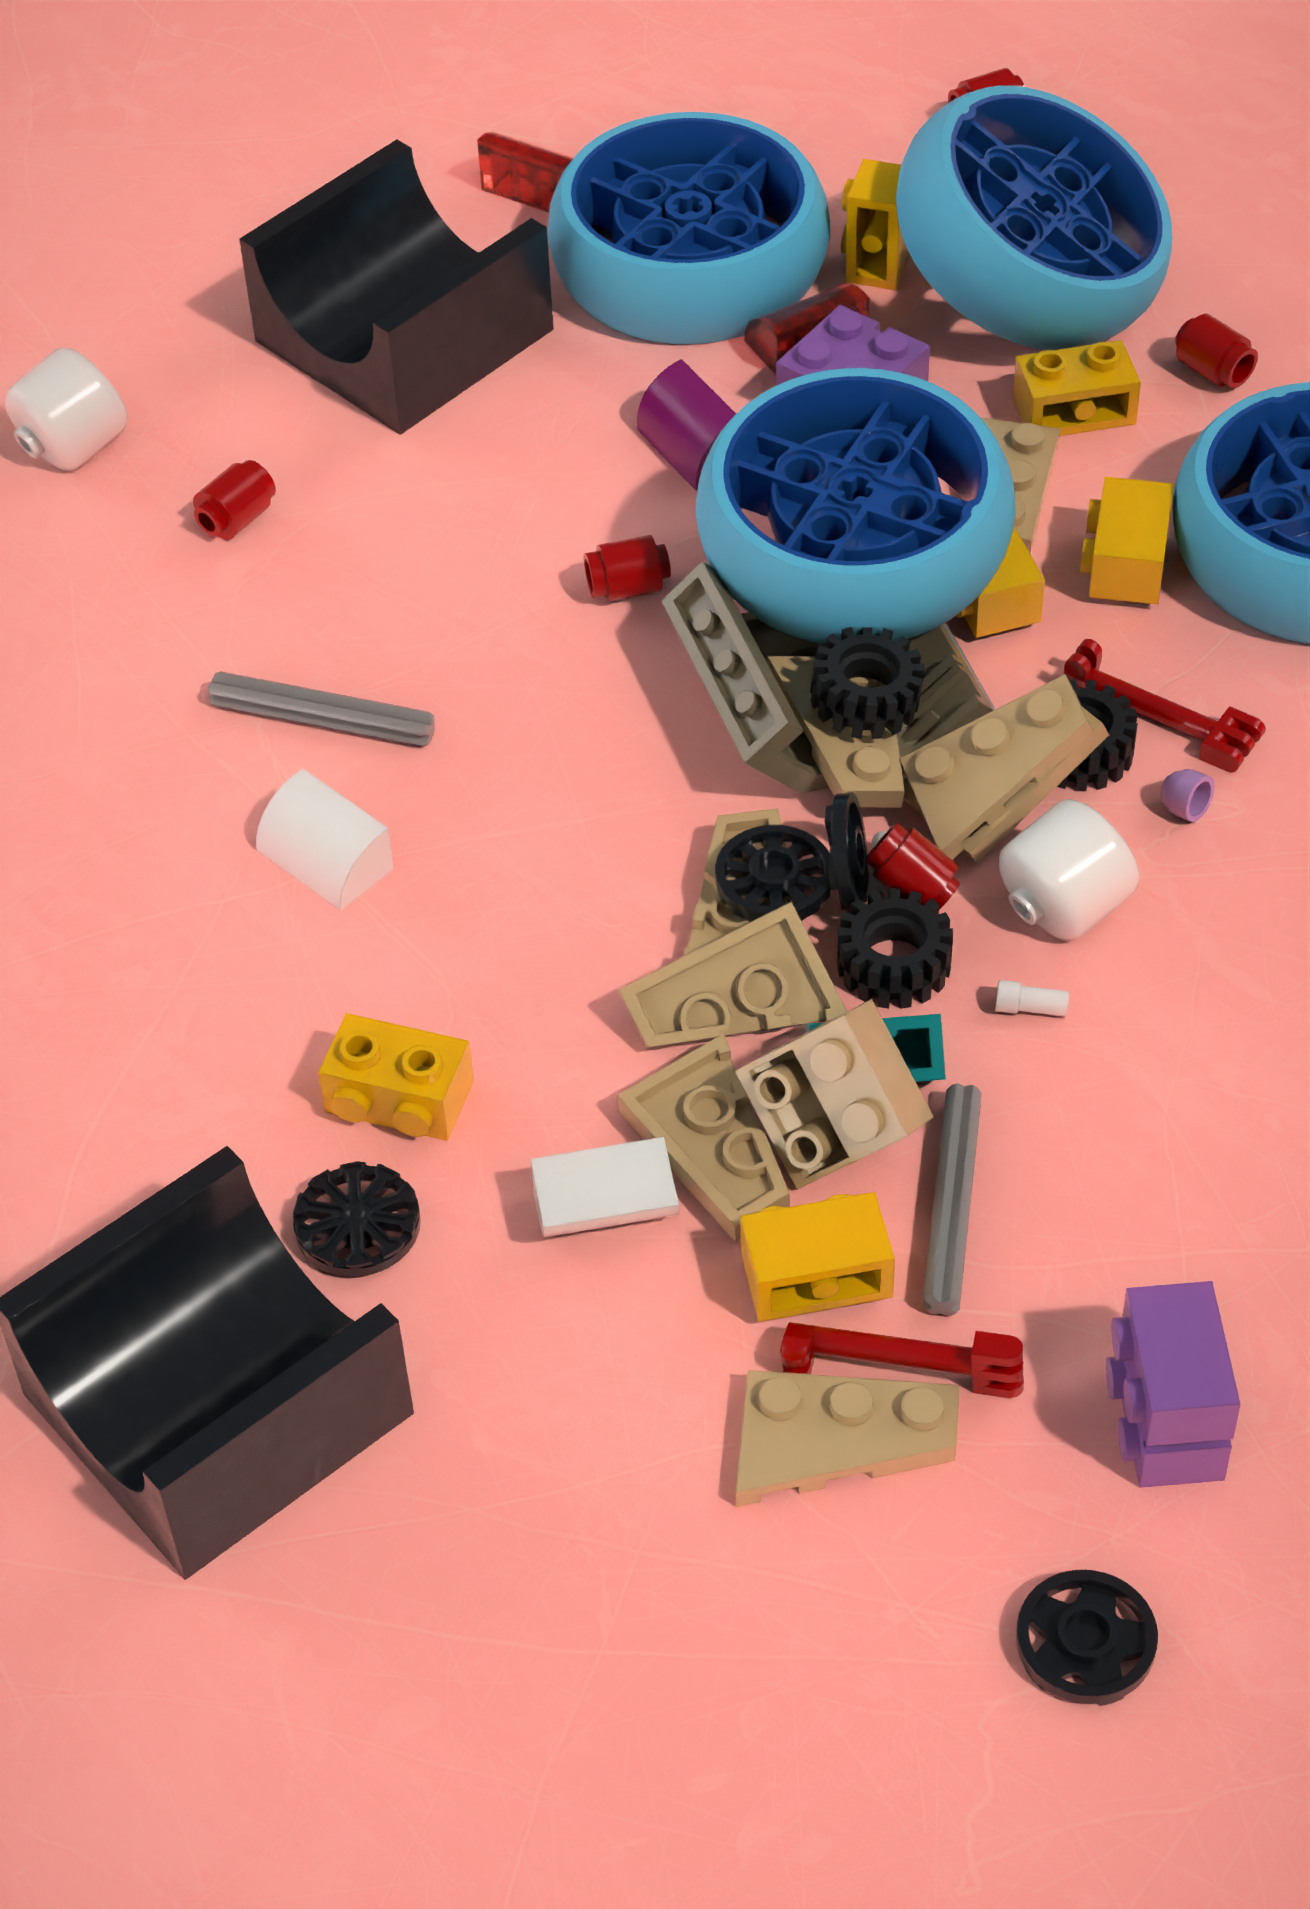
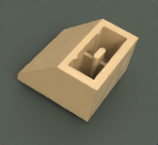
[735,999,934,1190]

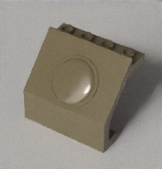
[661,561,993,794]

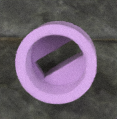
[1161,769,1214,822]

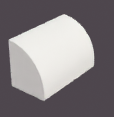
[256,768,394,911]
[531,1137,679,1237]

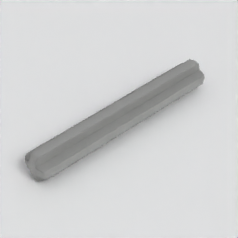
[208,671,435,747]
[923,1083,982,1316]

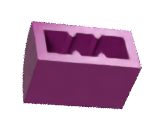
[637,359,736,491]

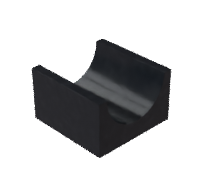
[239,139,554,435]
[0,1145,414,1580]

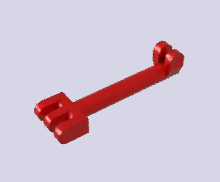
[1063,639,1266,773]
[780,1322,1024,1398]

